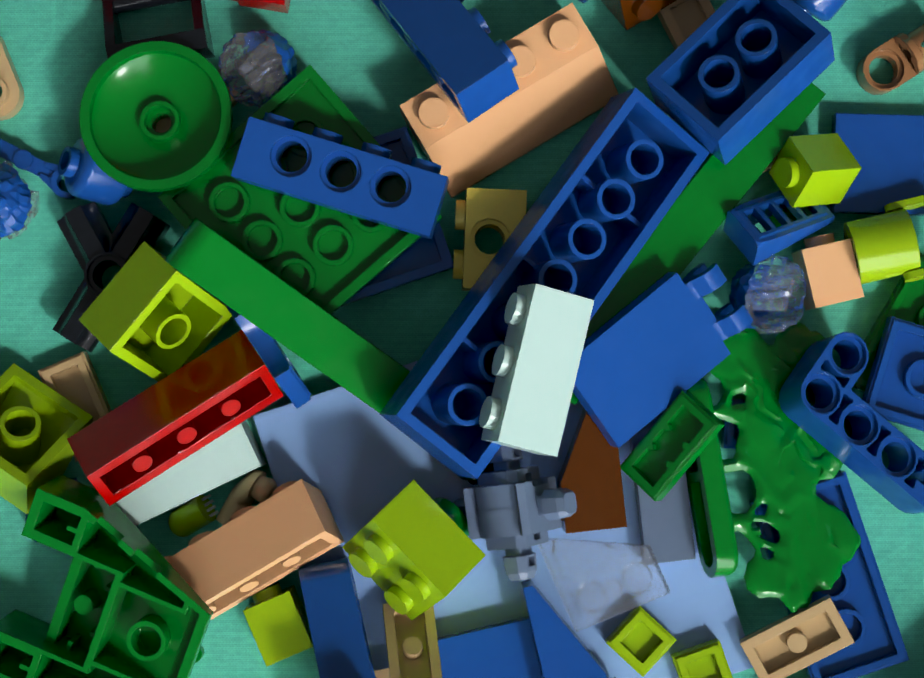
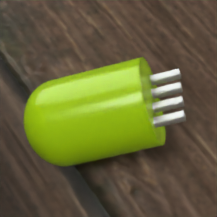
[168,494,219,537]

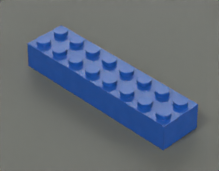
[380,87,710,479]

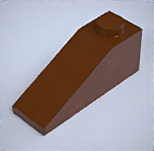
[557,408,627,534]

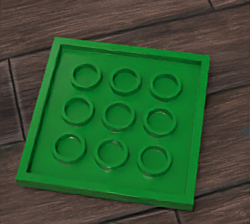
[158,65,443,315]

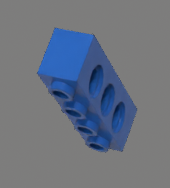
[231,112,449,239]

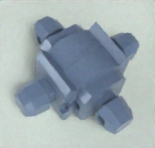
[453,445,577,581]

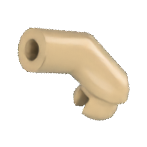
[216,470,277,525]

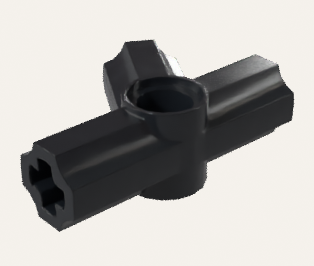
[53,202,171,352]

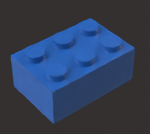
[646,0,835,165]

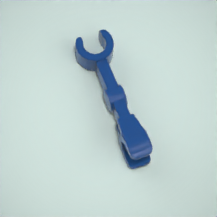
[0,139,76,200]

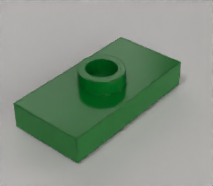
[620,390,725,501]

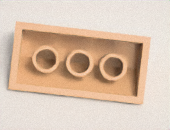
[399,3,618,198]

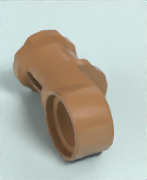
[856,24,924,95]

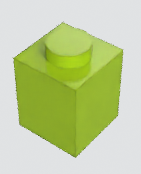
[769,133,862,208]
[243,582,313,667]

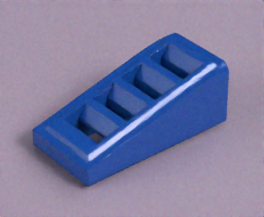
[723,190,835,266]

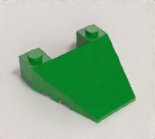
[0,475,213,678]

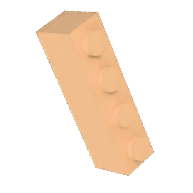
[164,479,344,620]

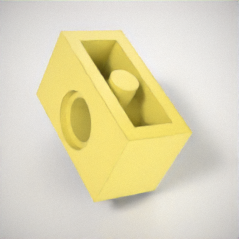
[453,188,527,291]

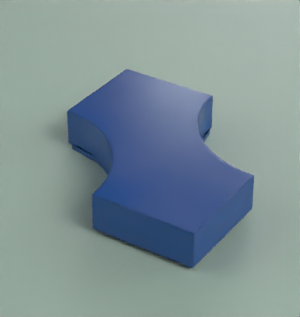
[225,304,311,409]

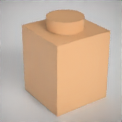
[792,233,864,310]

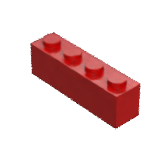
[67,330,284,506]

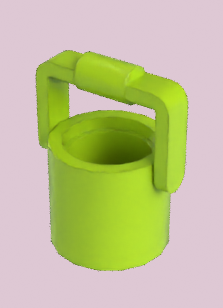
[843,195,924,284]

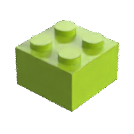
[79,241,232,382]
[342,479,486,621]

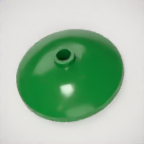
[79,41,233,192]

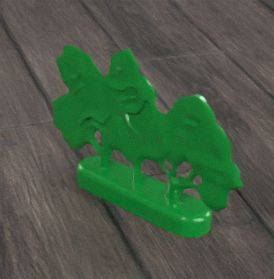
[686,321,861,613]

